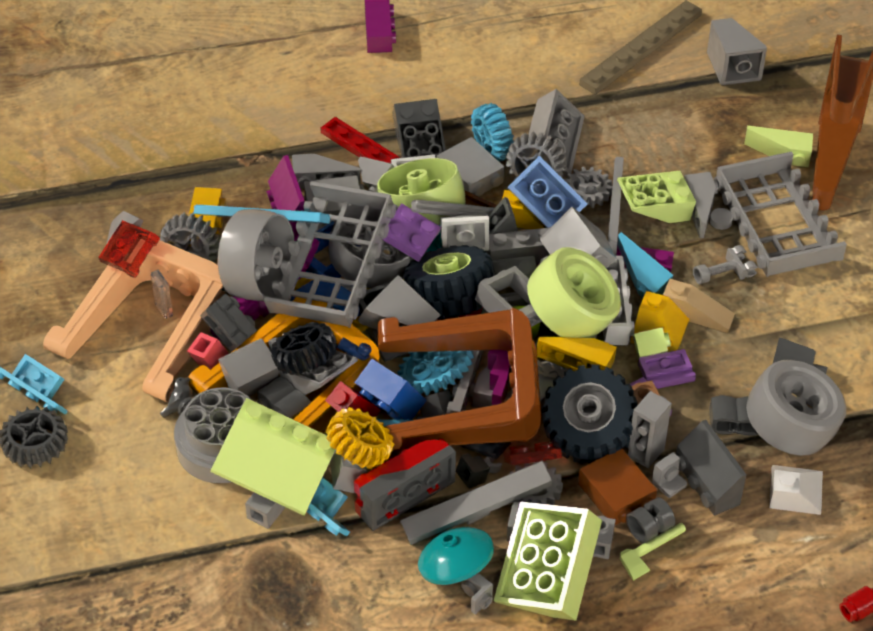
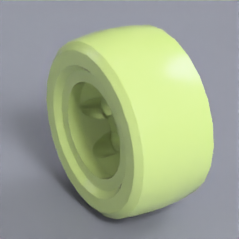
[377,158,466,225]
[527,247,621,338]

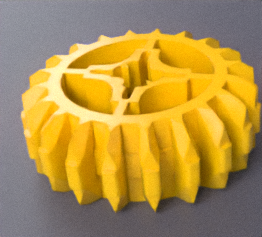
[326,407,394,469]

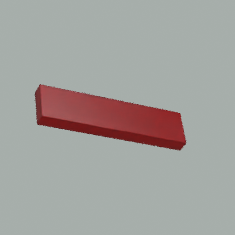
[320,117,399,163]

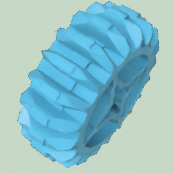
[471,103,514,162]

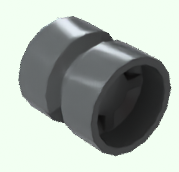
[626,497,675,543]

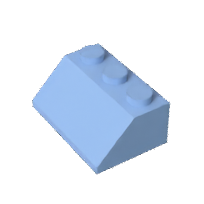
[507,156,587,228]

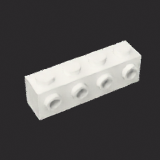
[603,256,634,345]

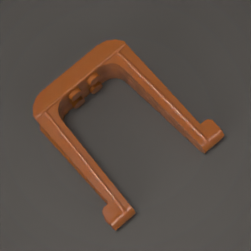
[811,34,873,211]
[378,308,541,460]

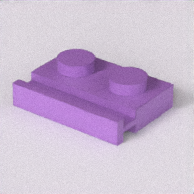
[638,349,696,389]

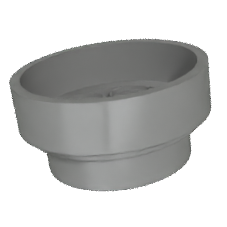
[174,387,251,483]

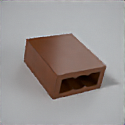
[578,449,657,525]

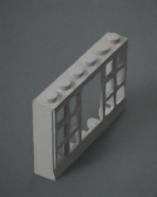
[714,152,847,277]
[264,181,396,328]

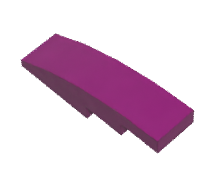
[488,350,510,406]

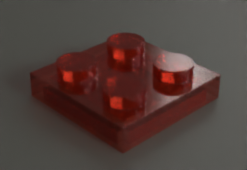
[503,442,562,465]

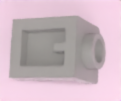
[652,452,687,498]
[461,573,493,614]

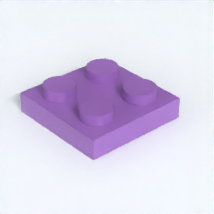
[383,203,442,262]

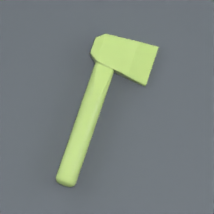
[620,523,686,581]

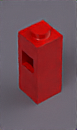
[325,381,381,417]

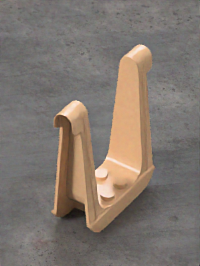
[43,235,226,402]

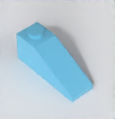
[617,232,673,298]

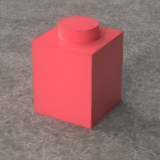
[187,332,229,370]

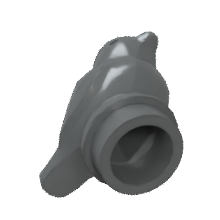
[160,377,194,417]

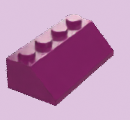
[266,155,315,238]

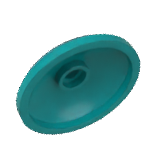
[418,527,494,585]

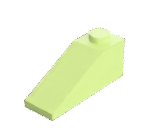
[744,125,813,167]

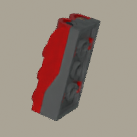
[354,438,456,531]

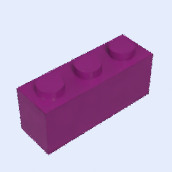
[365,0,396,53]

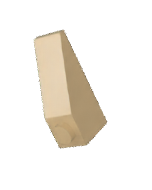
[663,279,735,333]

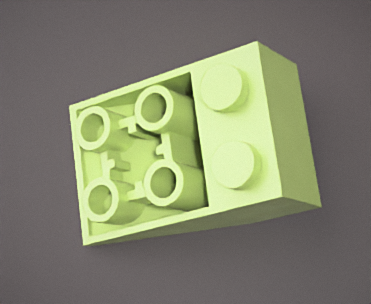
[617,171,696,223]

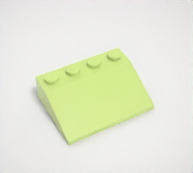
[210,398,336,516]
[494,502,602,621]

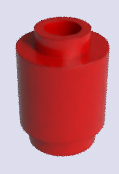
[839,586,873,622]

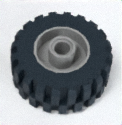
[542,364,637,464]

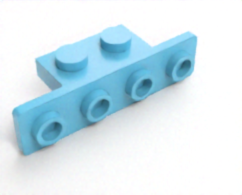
[0,354,68,415]
[307,477,350,536]

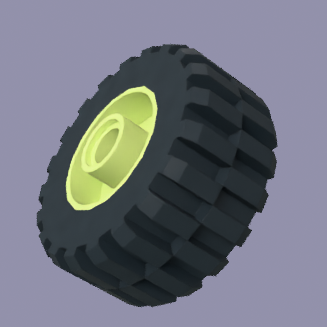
[403,245,495,319]

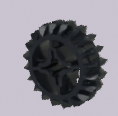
[271,322,337,375]

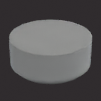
[710,208,733,230]

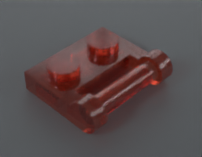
[98,220,160,278]

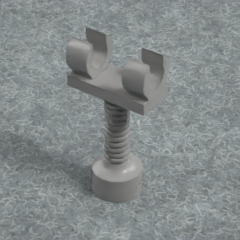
[693,245,758,284]

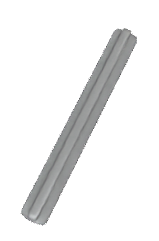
[411,200,494,216]

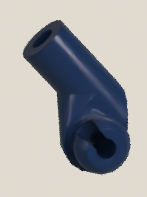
[337,337,372,361]

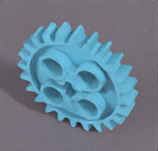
[397,351,474,396]

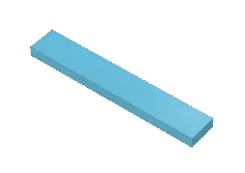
[194,204,330,224]

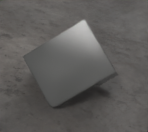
[420,389,453,418]

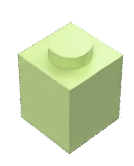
[633,327,671,360]

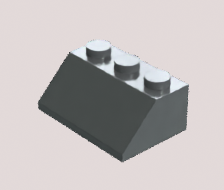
[676,420,747,516]

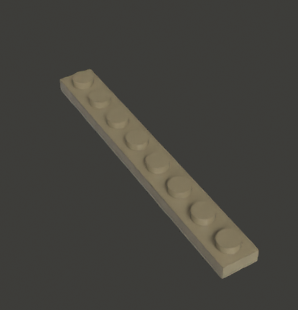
[579,0,702,95]

